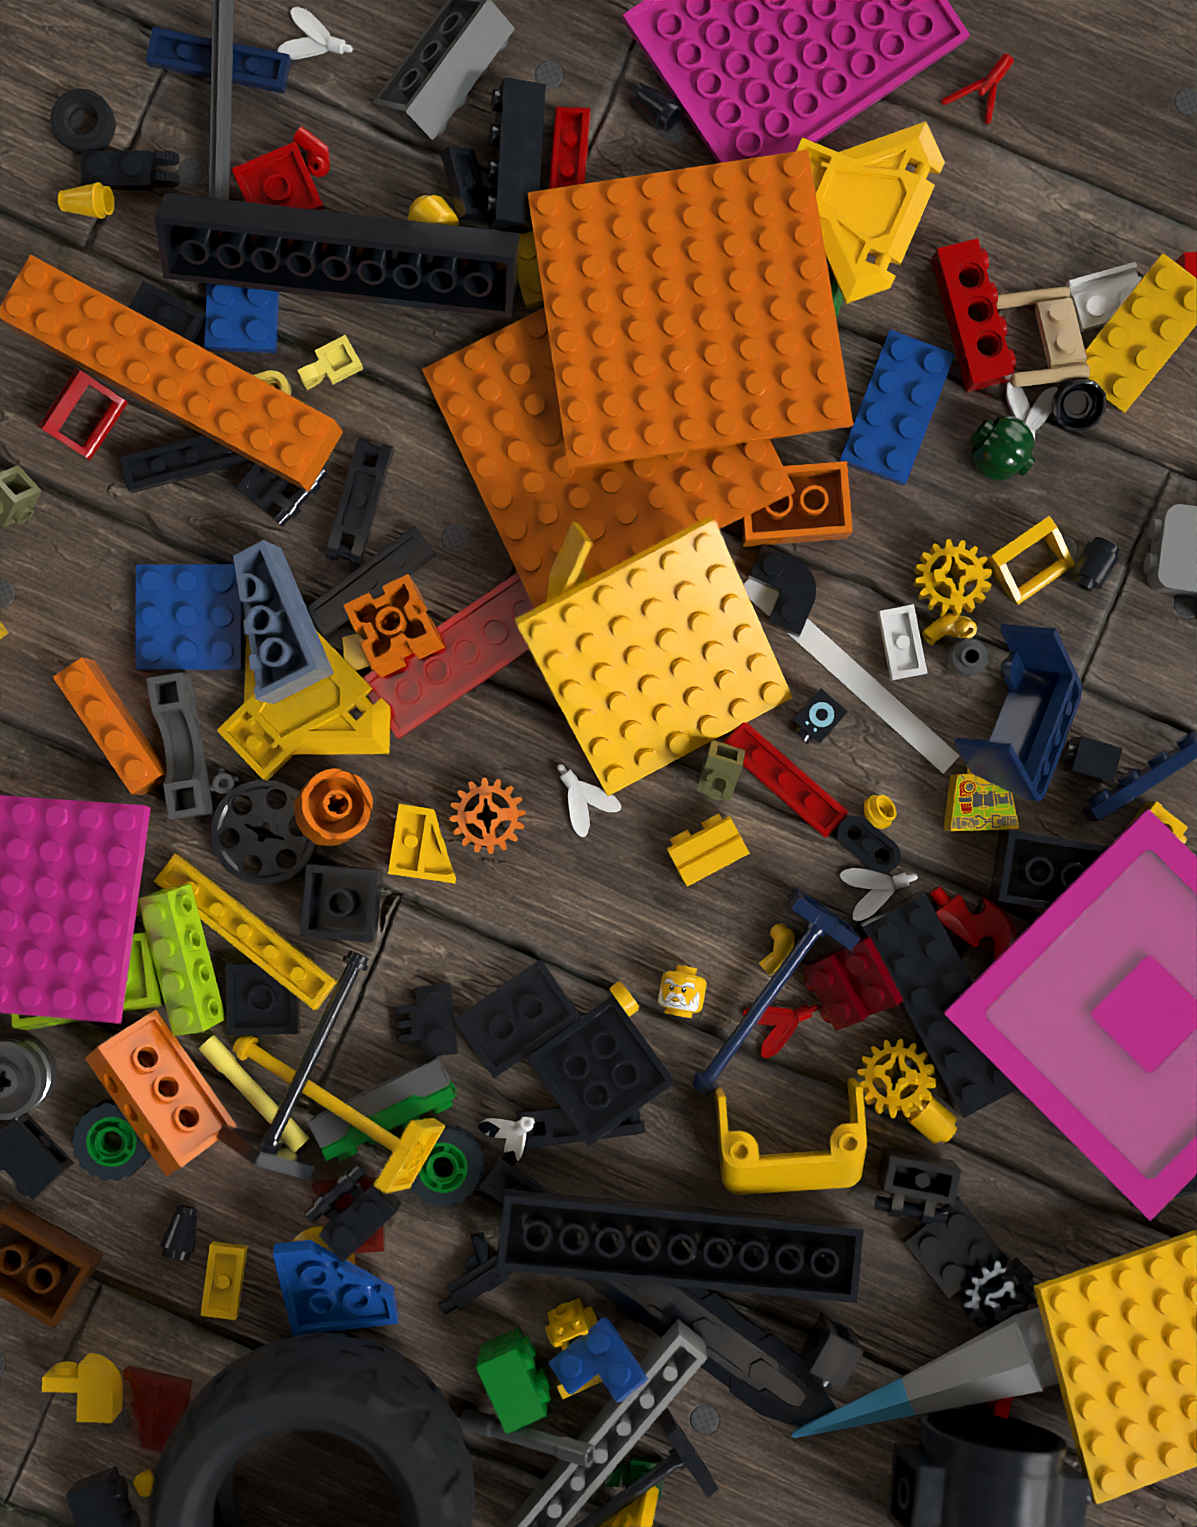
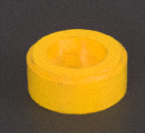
[609,981,639,1017]

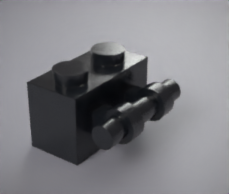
[874,1146,961,1225]
[304,1163,401,1262]

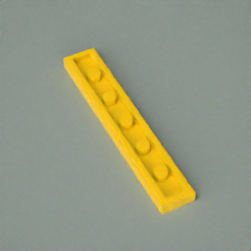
[153,853,339,1010]

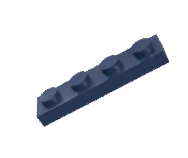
[146,27,292,94]
[1081,731,1197,821]

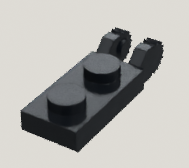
[81,151,180,190]

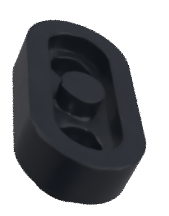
[836,816,901,873]

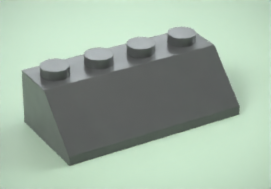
[372,0,515,141]

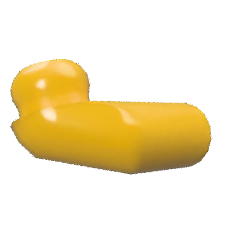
[922,613,977,645]
[759,923,795,977]

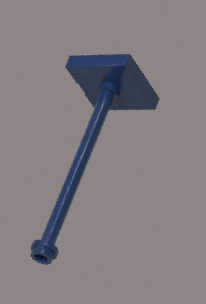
[692,887,860,1096]

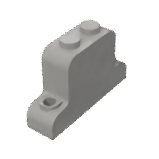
[1143,504,1197,599]

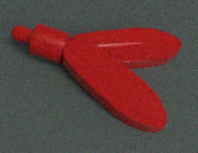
[743,1004,820,1058]

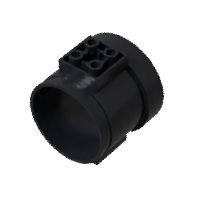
[887,1409,1091,1527]

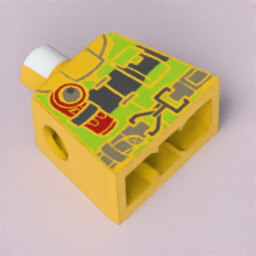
[944,766,1019,832]

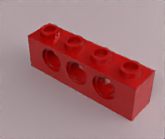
[931,238,1016,393]

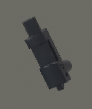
[438,1232,512,1315]

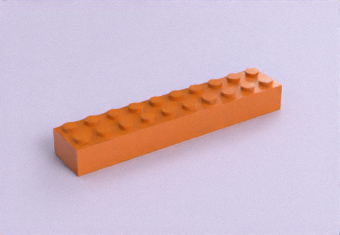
[0,254,343,492]

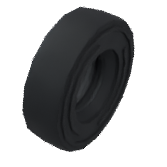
[50,88,116,154]

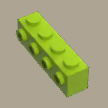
[138,883,226,1037]

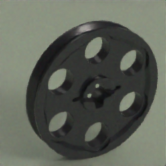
[211,779,317,885]

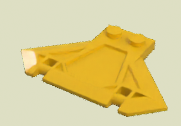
[796,121,945,304]
[217,630,391,781]

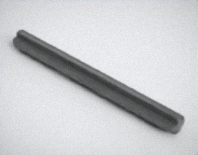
[208,0,234,200]

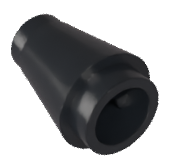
[629,83,682,132]
[160,1205,198,1261]

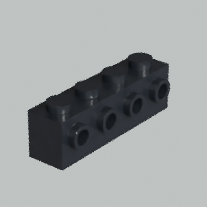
[484,77,546,234]

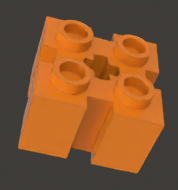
[343,574,445,678]

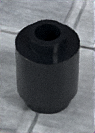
[1070,537,1120,592]

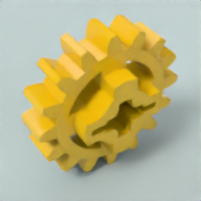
[913,539,992,617]
[857,1039,936,1119]

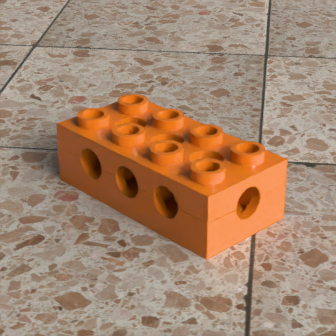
[85,1009,237,1177]

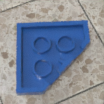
[273,1240,399,1336]

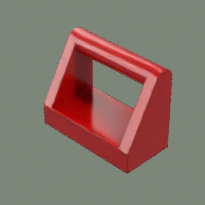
[37,369,128,461]

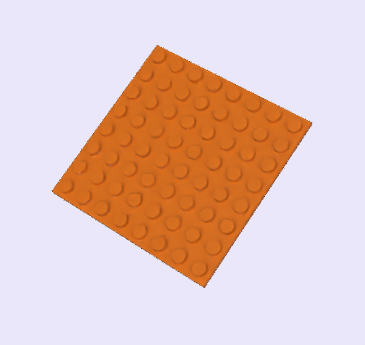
[528,150,853,469]
[422,307,795,609]

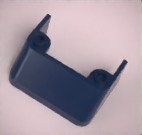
[954,624,1082,801]

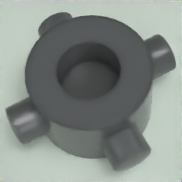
[209,769,240,796]

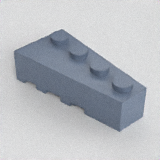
[233,540,334,704]

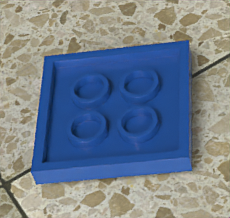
[136,564,244,671]

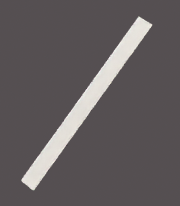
[743,579,960,774]

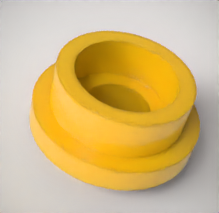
[864,795,897,829]

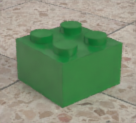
[476,1327,551,1434]

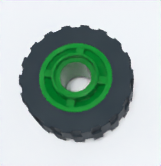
[72,1099,151,1181]
[411,1124,485,1207]

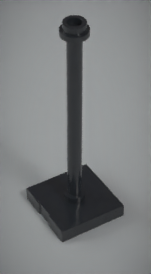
[217,950,369,1180]
[574,1408,719,1527]

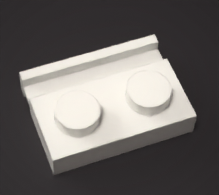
[1065,262,1141,332]

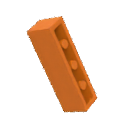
[53,657,166,795]

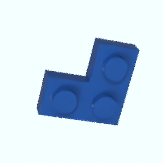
[548,1317,648,1402]

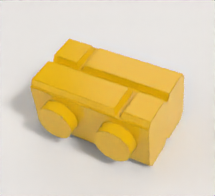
[666,813,750,887]

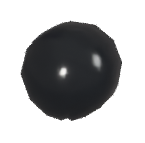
[1051,378,1106,431]

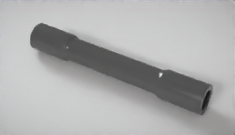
[460,1407,596,1468]

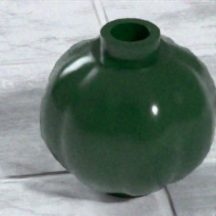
[970,416,1035,481]

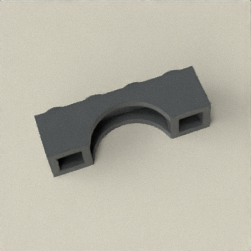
[146,672,214,819]

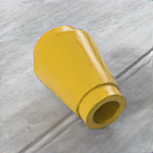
[58,182,115,219]

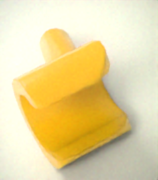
[133,1469,154,1497]

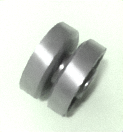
[0,1035,57,1120]

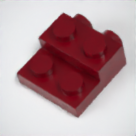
[802,937,904,1031]

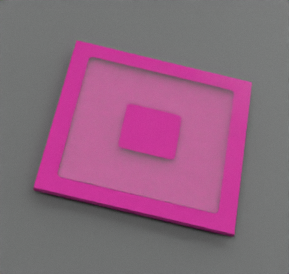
[943,809,1197,1221]

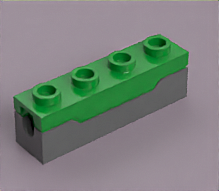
[308,1056,458,1161]

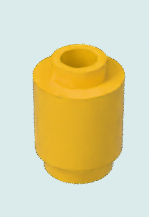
[907,1096,957,1144]

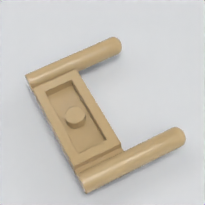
[996,286,1090,387]

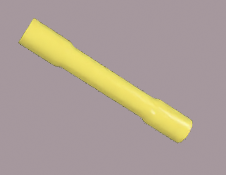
[199,1035,309,1152]

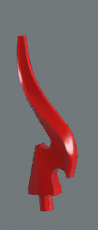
[929,885,1017,961]

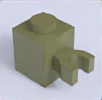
[696,740,745,802]

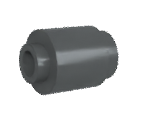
[946,639,988,677]

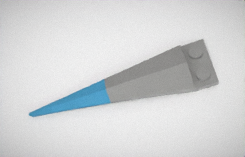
[792,1307,1059,1438]

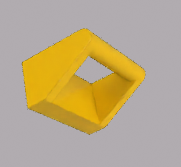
[985,516,1074,606]

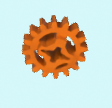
[449,778,526,854]

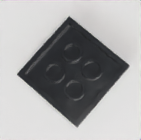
[526,995,676,1146]

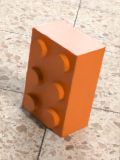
[740,461,853,547]

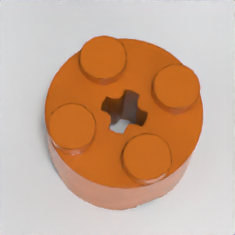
[294,768,373,846]

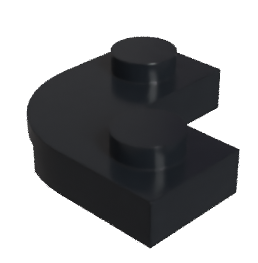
[748,544,816,637]

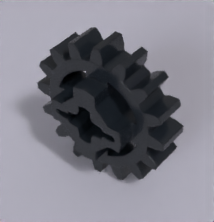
[959,1253,1037,1329]

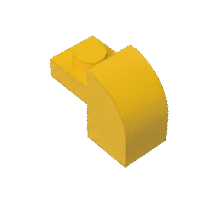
[42,1353,123,1423]

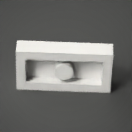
[877,604,927,681]

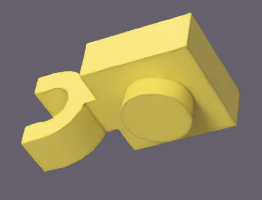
[297,335,363,390]

